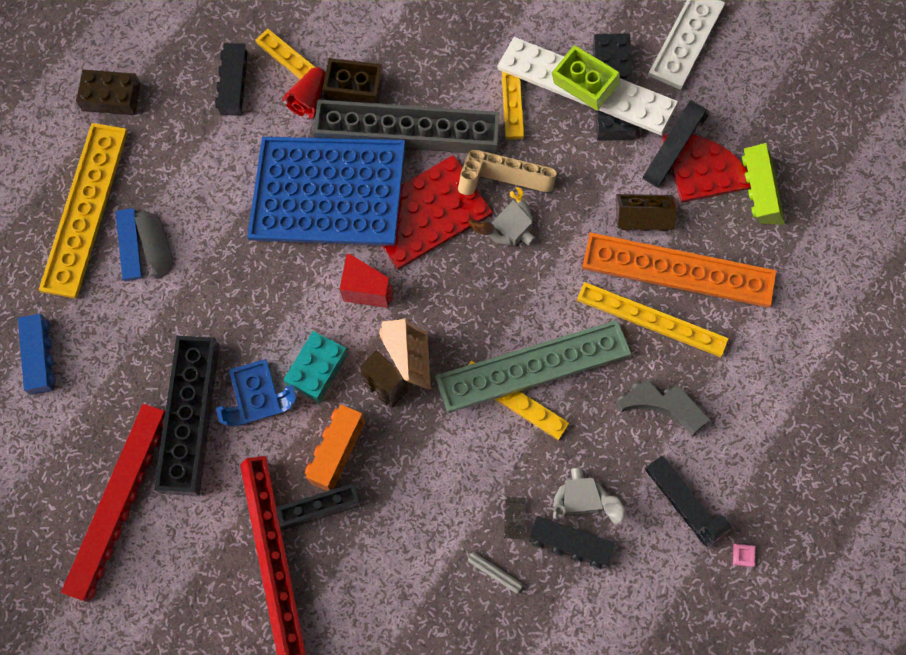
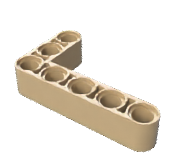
[458,150,557,195]

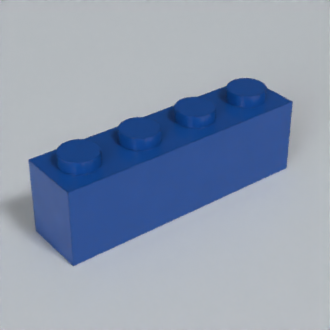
[18,313,55,395]

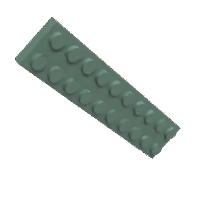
[435,320,631,413]

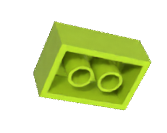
[552,45,620,111]

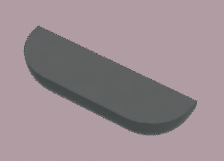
[135,211,173,279]

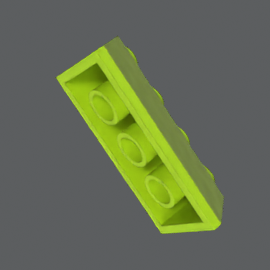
[742,143,785,225]

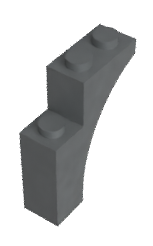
[615,379,709,436]

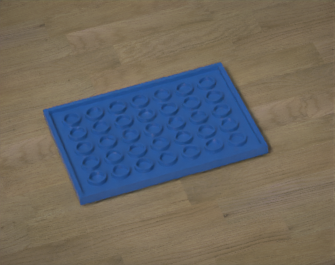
[247,137,406,246]

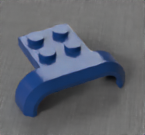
[216,359,297,427]

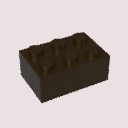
[323,58,384,104]
[76,69,141,115]
[360,350,409,407]

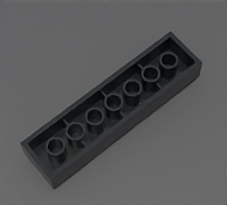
[154,336,220,496]

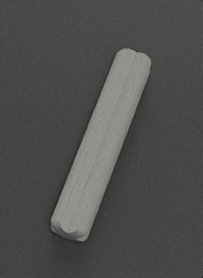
[468,552,523,593]

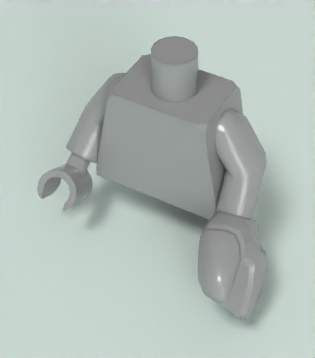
[553,468,625,525]

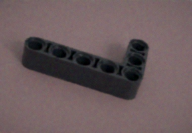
[642,100,709,188]
[645,456,732,547]

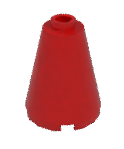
[282,67,325,119]

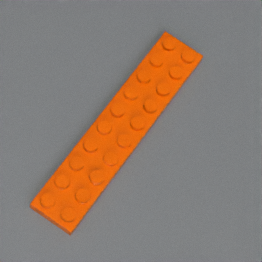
[582,232,776,308]

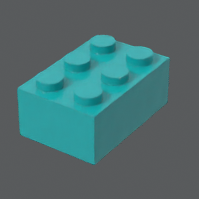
[283,331,348,403]

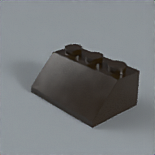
[616,194,677,231]

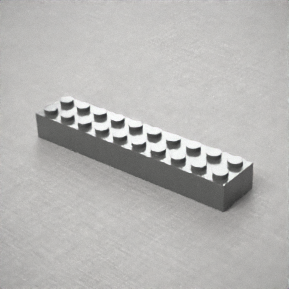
[313,100,500,155]

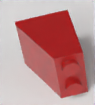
[340,254,394,308]

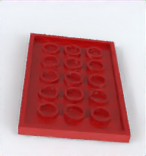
[381,155,492,270]

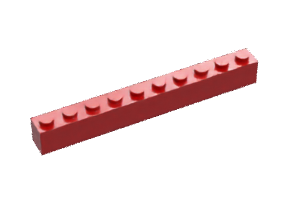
[60,403,165,602]
[240,455,306,655]

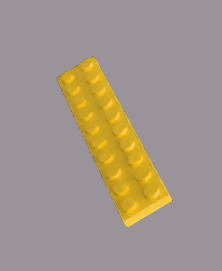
[39,123,128,299]

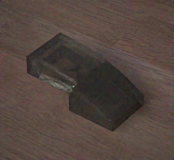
[504,496,526,539]

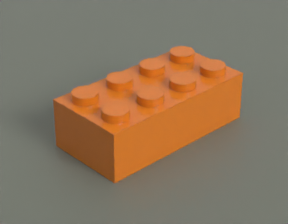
[305,404,365,491]

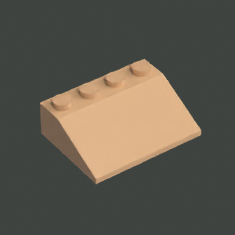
[380,319,431,389]

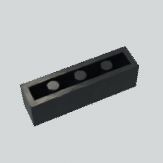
[215,43,248,116]
[276,483,361,530]
[529,516,615,570]

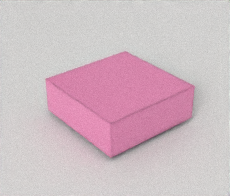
[733,544,755,567]

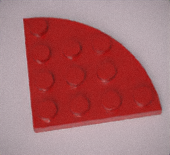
[662,134,751,203]

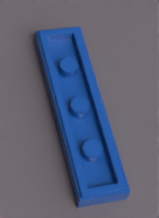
[115,208,143,281]

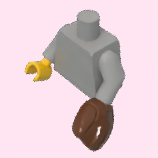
[469,187,536,246]

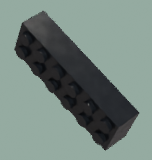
[592,33,636,141]

